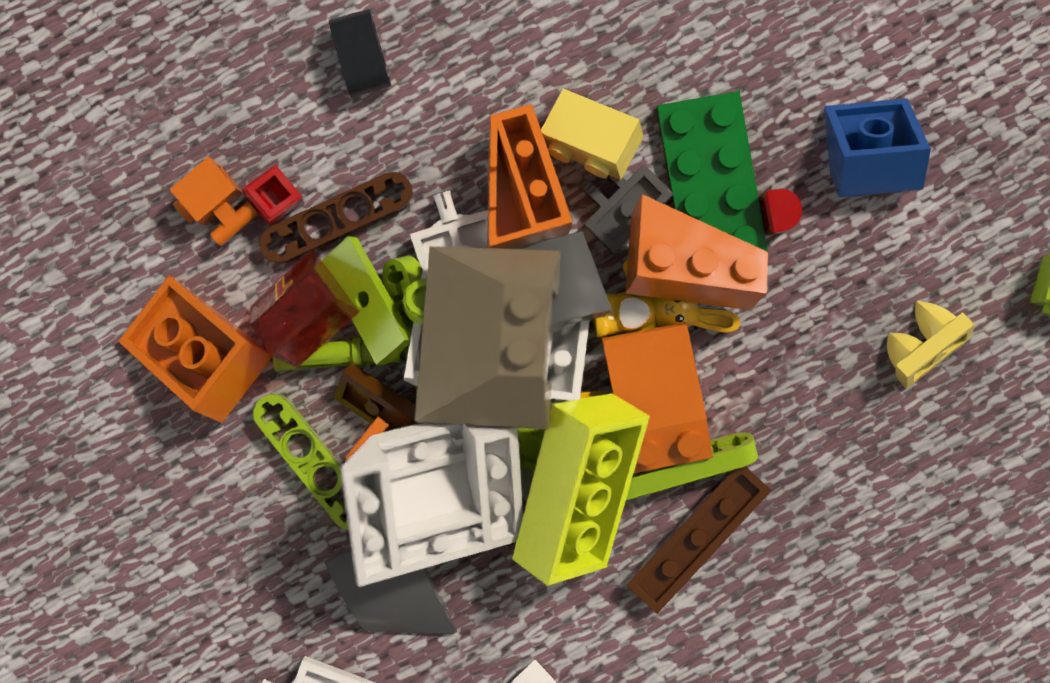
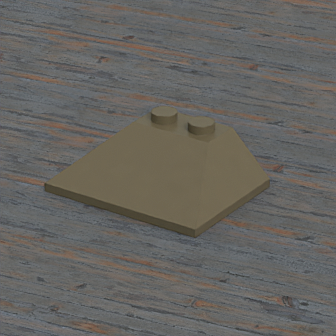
[415,246,561,430]

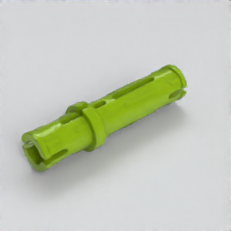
[272,336,402,372]

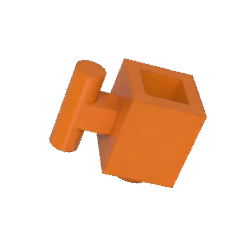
[169,156,259,246]

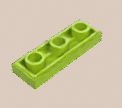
[321,236,411,365]

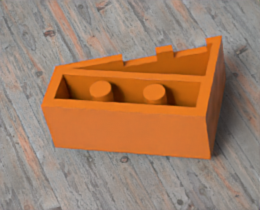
[626,194,768,310]

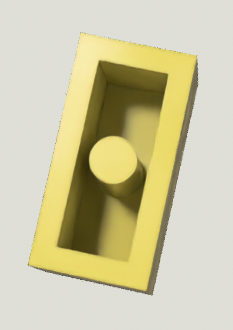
[541,89,644,180]

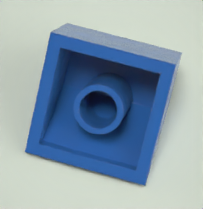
[824,98,931,197]

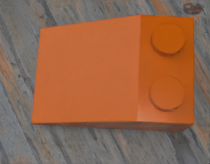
[118,275,272,423]
[602,322,713,473]

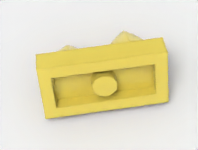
[887,301,975,389]

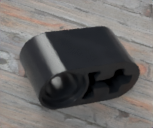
[329,9,392,98]

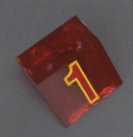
[250,250,360,368]

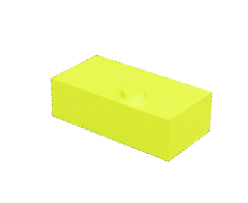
[512,394,650,586]

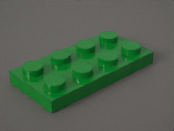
[656,91,769,256]

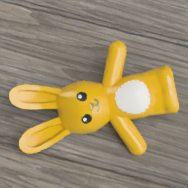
[593,259,741,338]

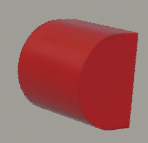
[242,165,303,226]
[759,189,802,236]

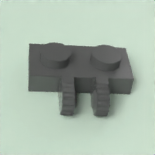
[577,164,674,254]

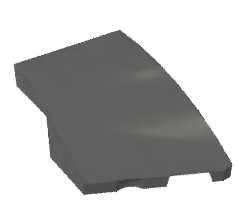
[523,231,612,333]
[324,549,457,634]

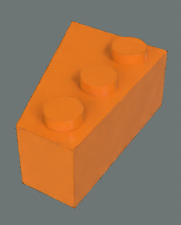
[487,104,573,249]

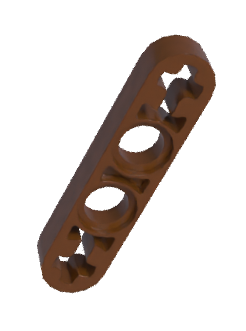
[259,172,413,264]

